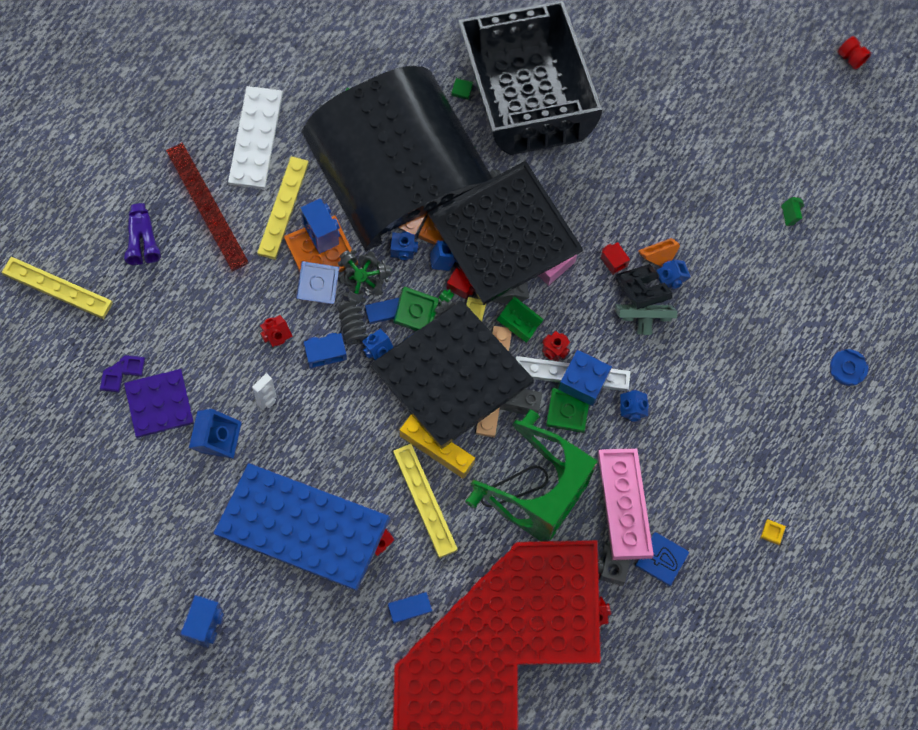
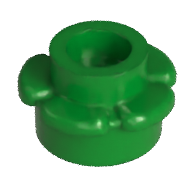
[438,289,455,304]

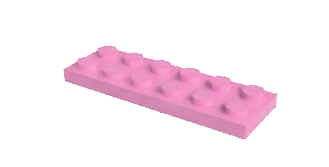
[598,449,654,560]

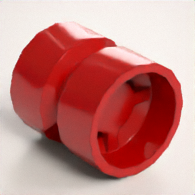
[837,36,872,70]

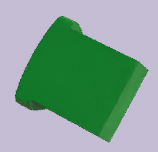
[781,197,805,226]

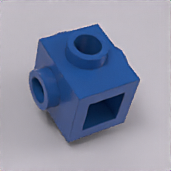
[391,232,418,260]
[657,260,691,289]
[362,328,394,361]
[620,390,649,422]

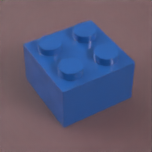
[300,198,341,254]
[558,350,612,406]
[181,595,224,648]

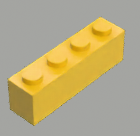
[400,415,475,479]

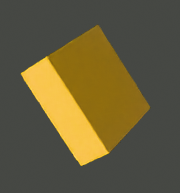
[760,519,786,545]

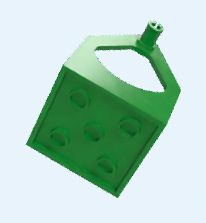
[465,410,598,542]

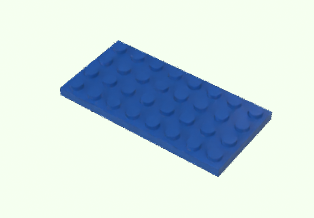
[214,463,390,591]

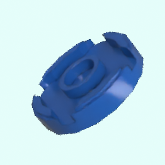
[830,349,869,386]

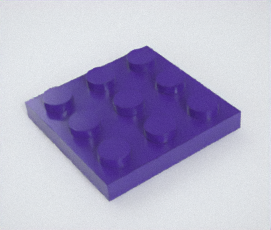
[124,369,194,438]

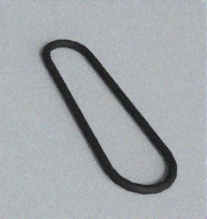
[481,465,548,507]

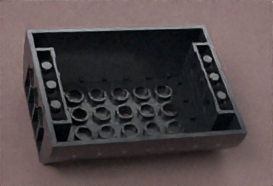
[458,0,602,155]

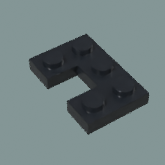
[615,264,673,309]

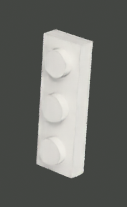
[252,373,276,410]

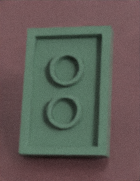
[615,304,677,335]

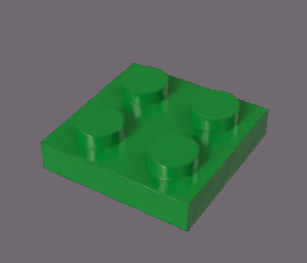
[393,286,439,331]
[546,388,589,433]

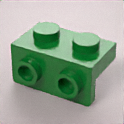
[496,297,543,343]

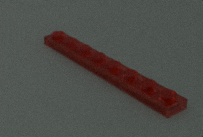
[166,142,249,272]

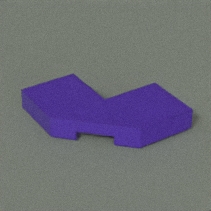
[100,355,145,393]

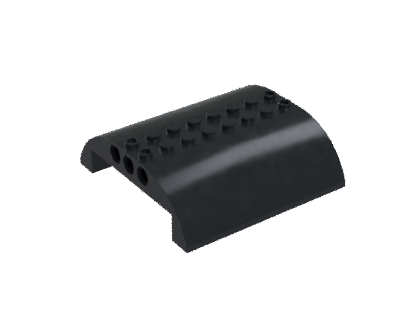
[302,66,492,252]

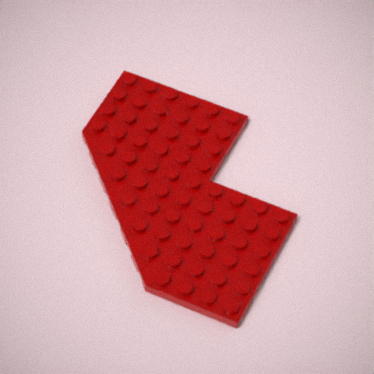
[393,540,601,730]

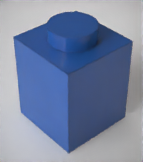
[430,241,456,271]

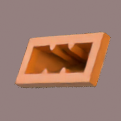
[638,238,680,267]

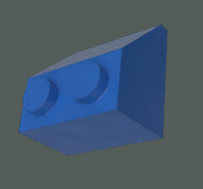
[189,409,242,459]

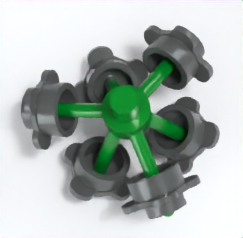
[338,250,391,304]

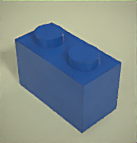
[304,333,347,368]

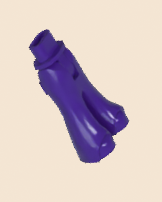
[124,203,161,266]

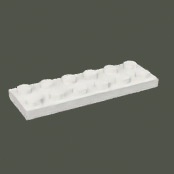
[228,86,283,189]

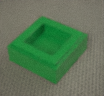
[451,78,473,100]

